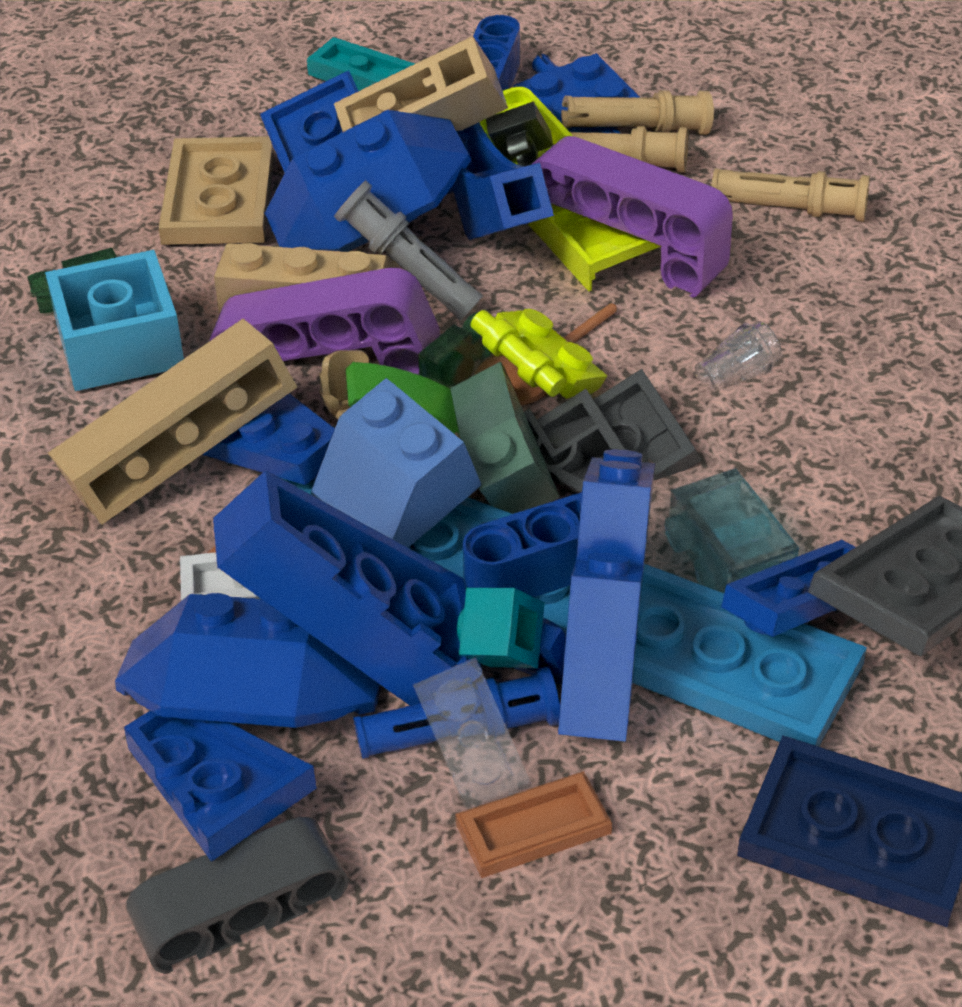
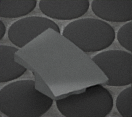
[524,369,702,493]

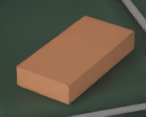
[455,771,612,878]

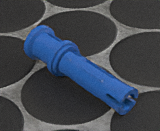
[353,665,560,759]

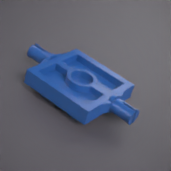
[513,53,640,134]

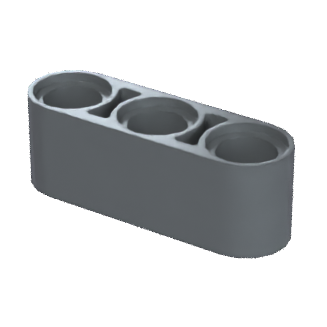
[126,817,349,974]

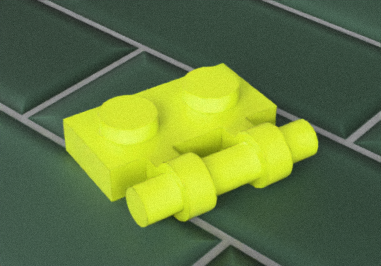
[470,308,608,399]

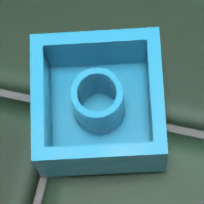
[45,250,184,391]

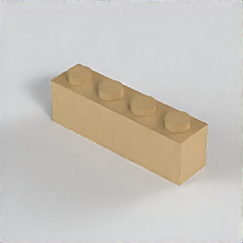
[48,319,297,525]

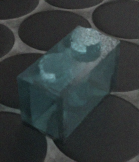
[664,468,799,593]

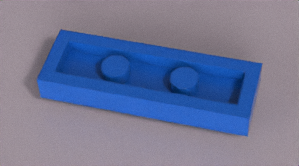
[721,539,855,637]

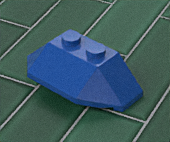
[265,110,471,252]
[115,593,381,728]

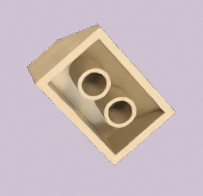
[214,243,399,314]

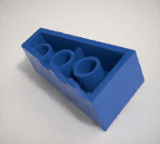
[213,470,483,706]

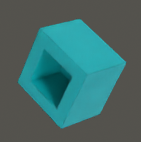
[457,588,545,668]

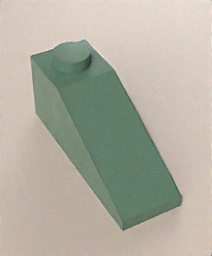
[450,361,560,514]

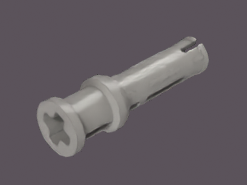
[334,180,483,321]

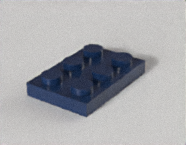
[737,735,962,927]

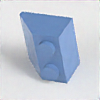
[311,378,482,548]

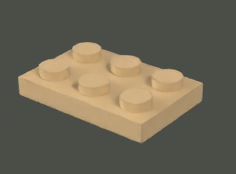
[159,136,275,245]

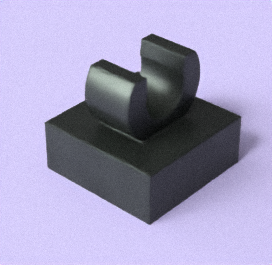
[486,101,553,166]

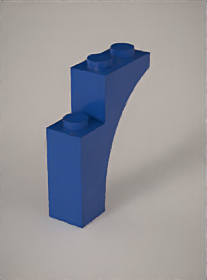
[446,122,554,240]
[558,449,655,742]

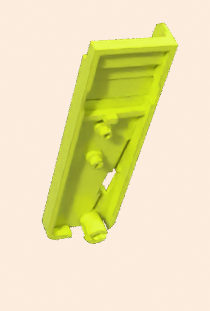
[479,87,661,291]

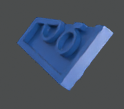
[202,393,335,485]

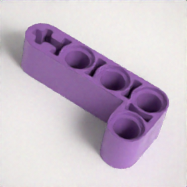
[532,136,733,298]
[209,268,441,378]

